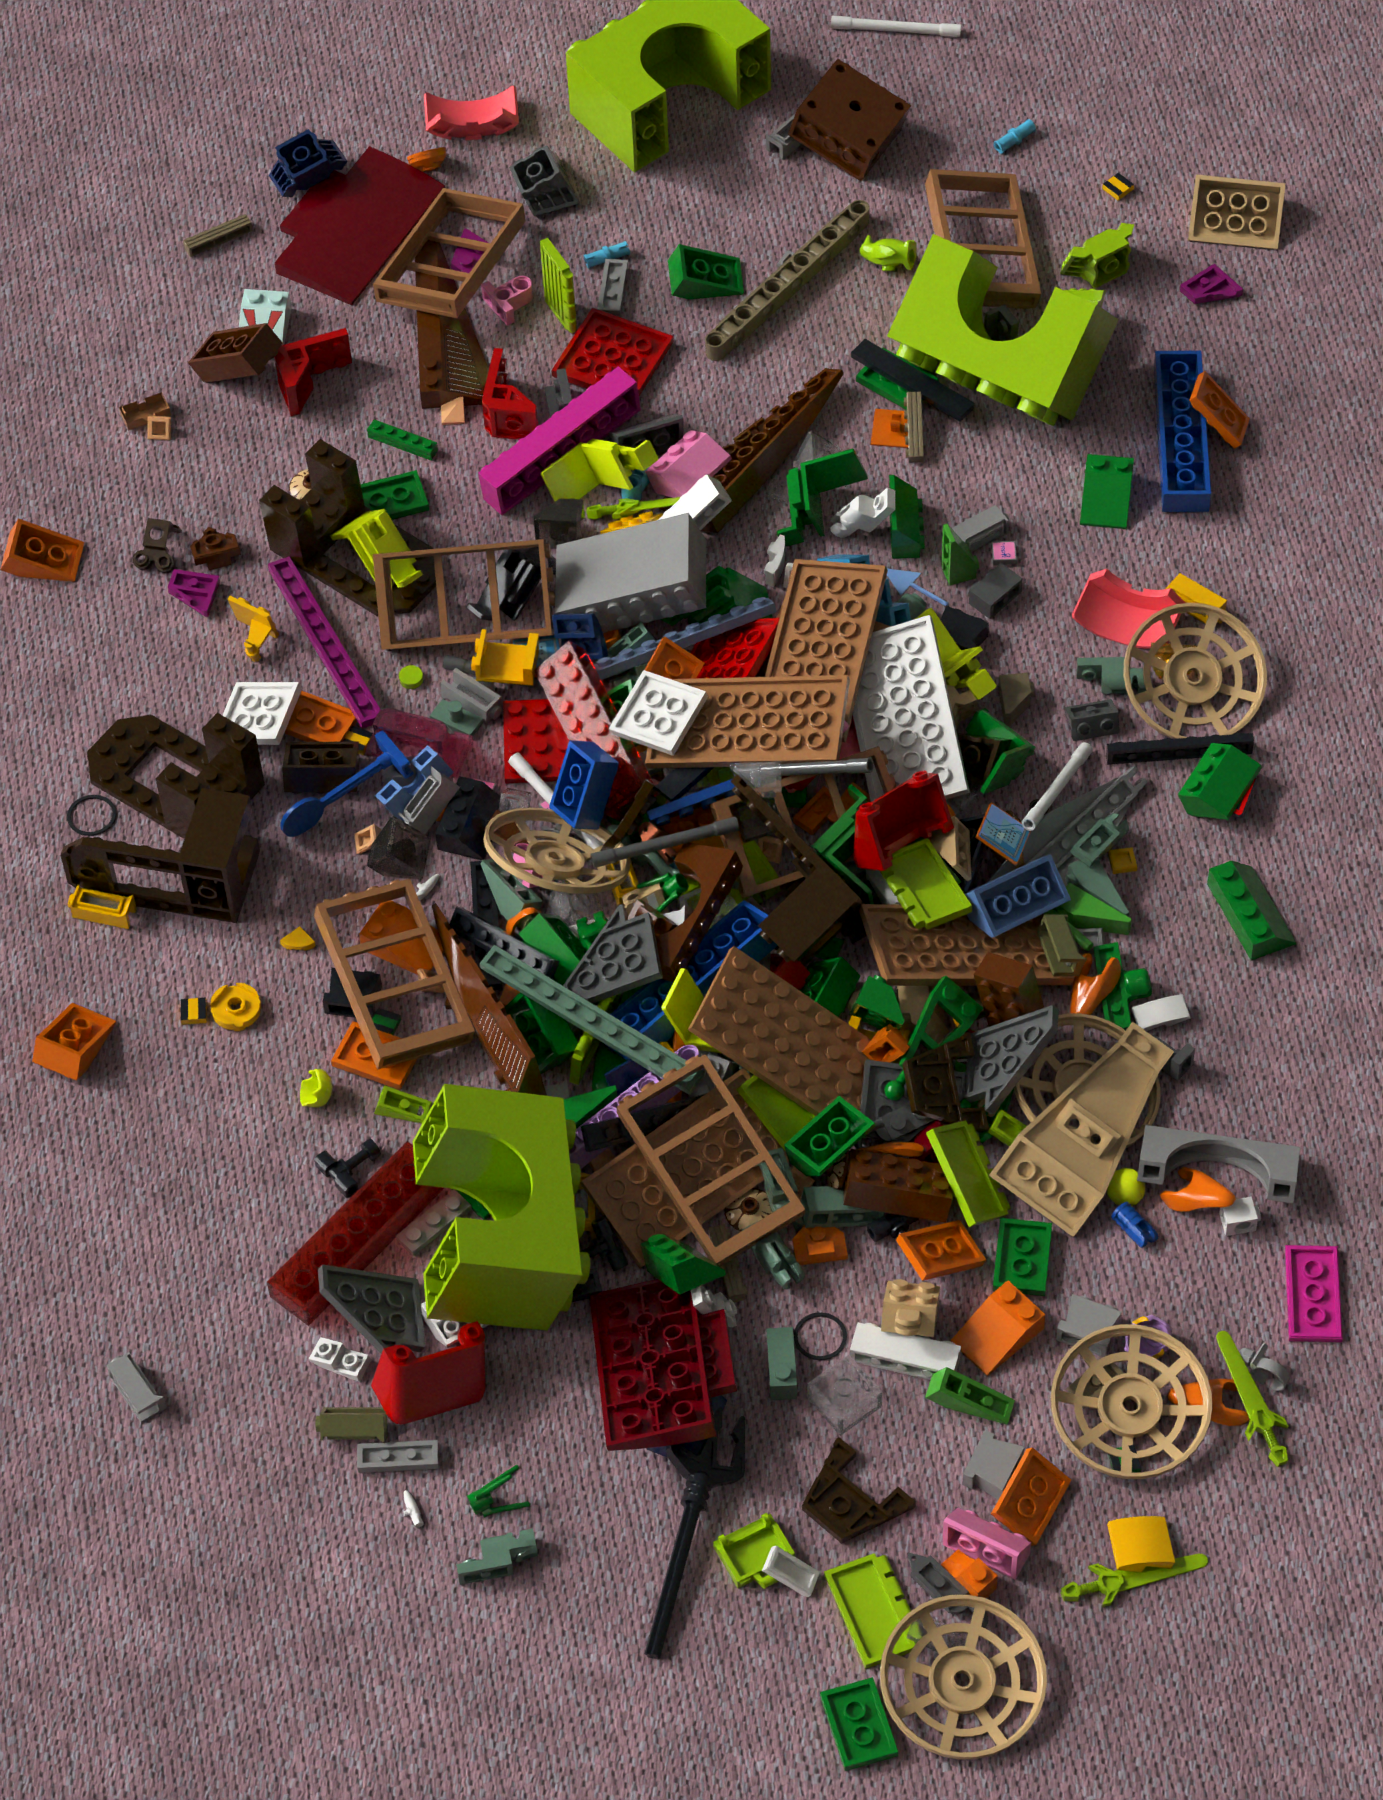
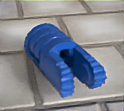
[1111,1202,1159,1248]

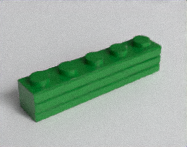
[367,419,438,461]

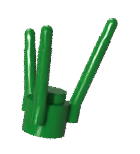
[637,872,689,913]
[467,1465,530,1517]

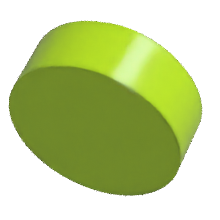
[399,665,423,689]

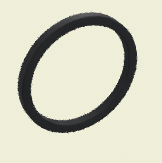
[67,795,116,836]
[794,1312,847,1360]

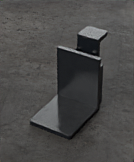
[466,547,556,621]

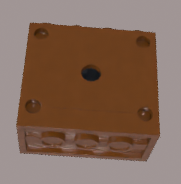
[788,58,911,181]

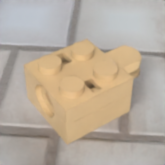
[881,1279,940,1337]

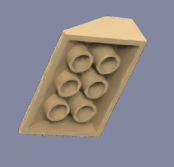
[1188,175,1286,250]

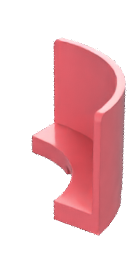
[424,86,519,140]
[1072,569,1185,649]

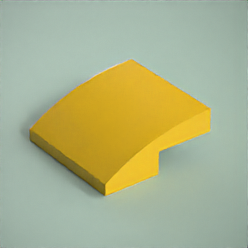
[1107,1516,1175,1572]

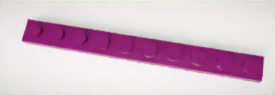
[268,556,384,729]

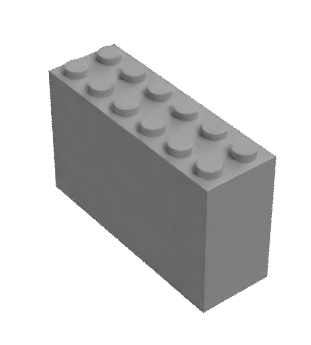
[555,512,706,633]

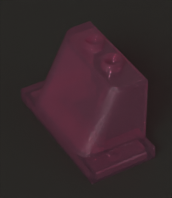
[366,708,473,778]

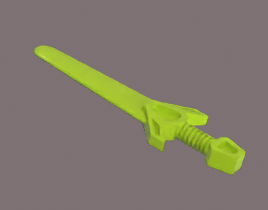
[586,497,680,519]
[1216,1331,1289,1467]
[1061,1554,1208,1607]

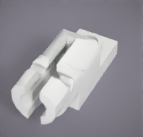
[830,488,895,538]

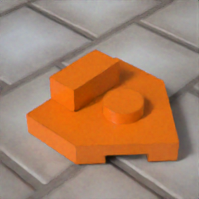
[792,1225,848,1265]

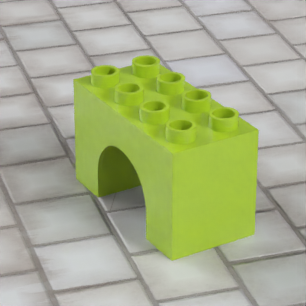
[566,0,771,173]
[887,234,1119,426]
[413,1084,590,1331]

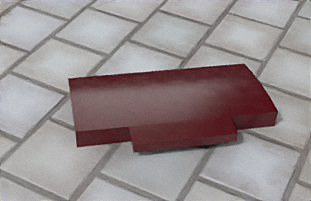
[275,146,445,305]
[589,1279,737,1451]

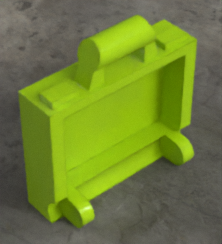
[713,1513,795,1589]

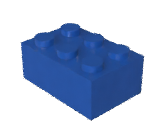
[549,740,619,830]

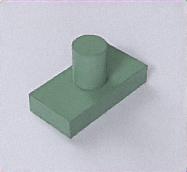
[430,699,483,740]

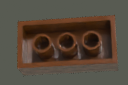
[188,323,283,382]
[974,952,1044,1027]
[843,1149,953,1223]

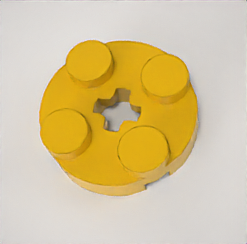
[211,983,261,1031]

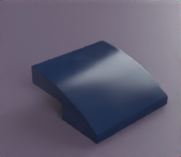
[552,613,608,660]

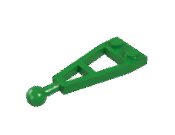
[884,976,983,1101]

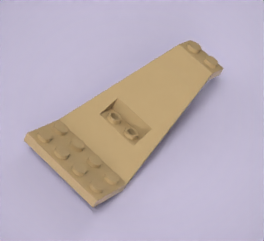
[989,1021,1174,1237]

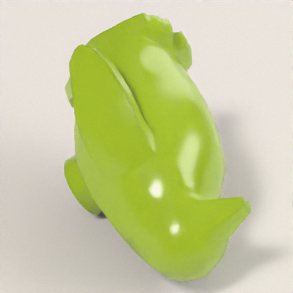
[859,235,917,271]

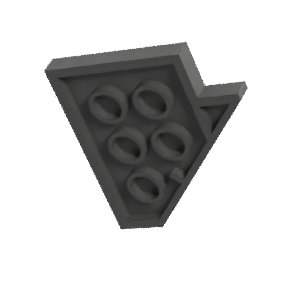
[318,1265,425,1354]

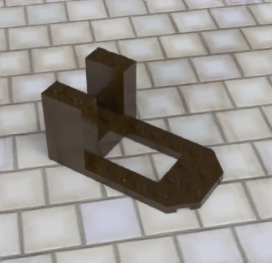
[259,439,436,616]
[87,712,265,839]
[731,774,864,967]
[60,788,260,923]

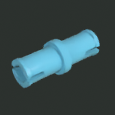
[993,119,1036,154]
[583,241,630,269]

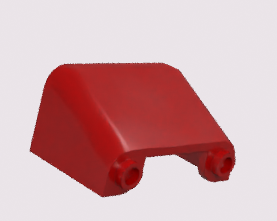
[853,770,954,871]
[371,1321,486,1425]

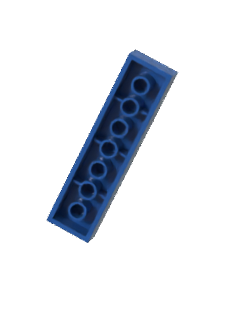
[1154,350,1211,512]
[605,900,778,1061]

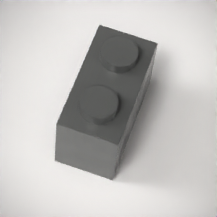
[969,563,1023,619]

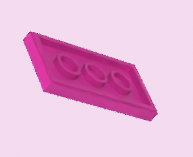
[1285,1245,1343,1342]

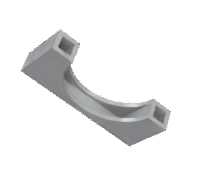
[1137,1125,1300,1203]

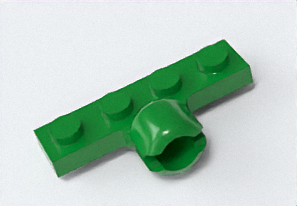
[1093,942,1152,1036]

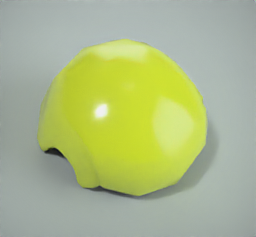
[300,1069,333,1107]
[1107,1168,1145,1206]

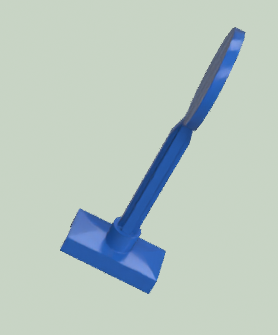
[280,730,414,837]

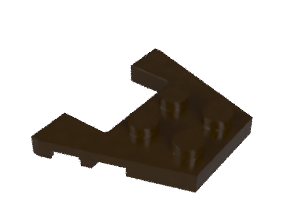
[600,779,658,851]
[902,1034,989,1132]
[802,1437,916,1544]

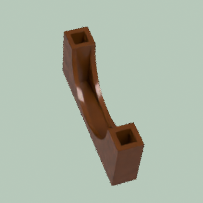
[656,843,743,982]

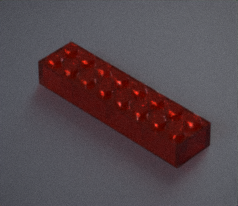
[534,641,659,822]
[267,1141,444,1326]

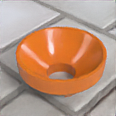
[407,147,447,172]

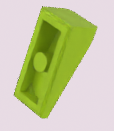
[374,1085,432,1123]

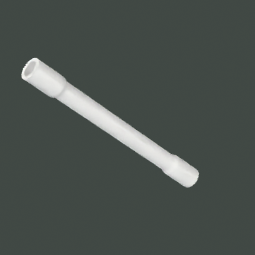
[831,16,961,38]
[1022,742,1093,831]
[508,753,604,849]

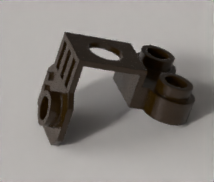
[132,518,182,573]

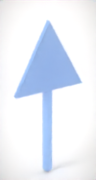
[887,569,948,606]

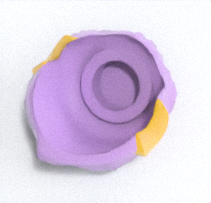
[1124,1315,1172,1359]

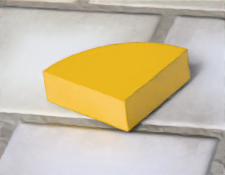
[280,926,316,951]

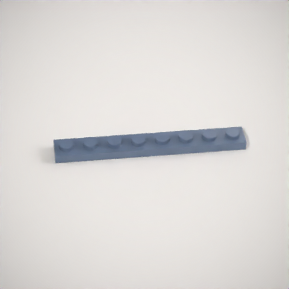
[591,597,777,680]

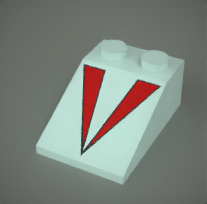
[239,289,292,360]

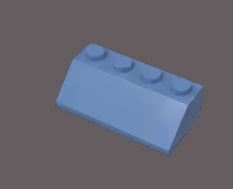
[965,854,1071,938]

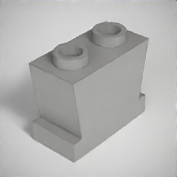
[1056,1294,1122,1357]
[962,1430,1024,1500]

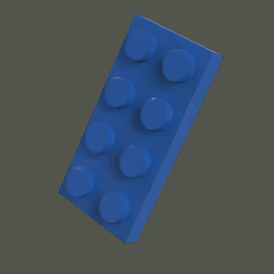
[647,779,736,827]

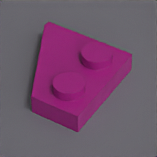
[451,228,488,273]
[1180,264,1243,304]
[168,569,220,617]

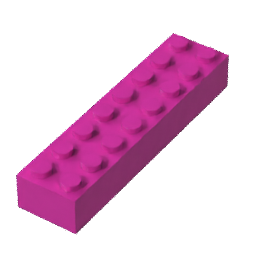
[478,366,641,515]

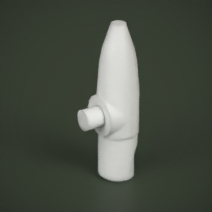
[416,873,440,901]
[403,1490,424,1528]

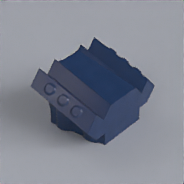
[269,129,347,197]

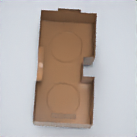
[119,392,171,431]

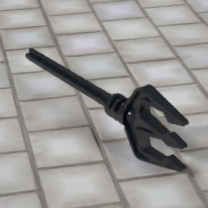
[644,1407,745,1659]

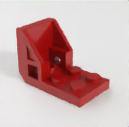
[274,328,352,416]
[482,348,538,440]

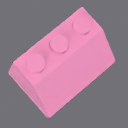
[645,430,732,498]
[942,1508,1031,1580]

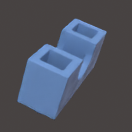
[375,745,454,823]

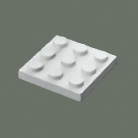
[609,670,708,756]
[223,682,302,745]

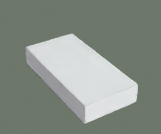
[762,1545,820,1597]

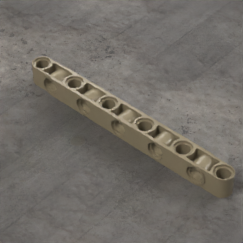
[705,200,870,361]

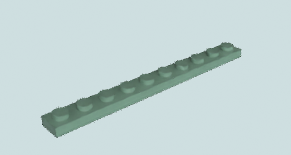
[480,945,705,1095]

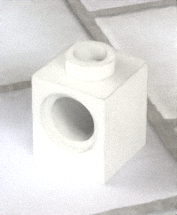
[1219,1197,1261,1236]

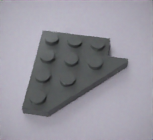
[563,904,663,1004]
[965,1005,1059,1114]
[860,1060,966,1144]

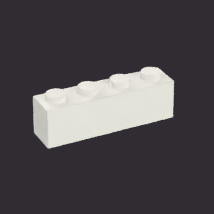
[658,474,732,530]
[850,1322,961,1380]

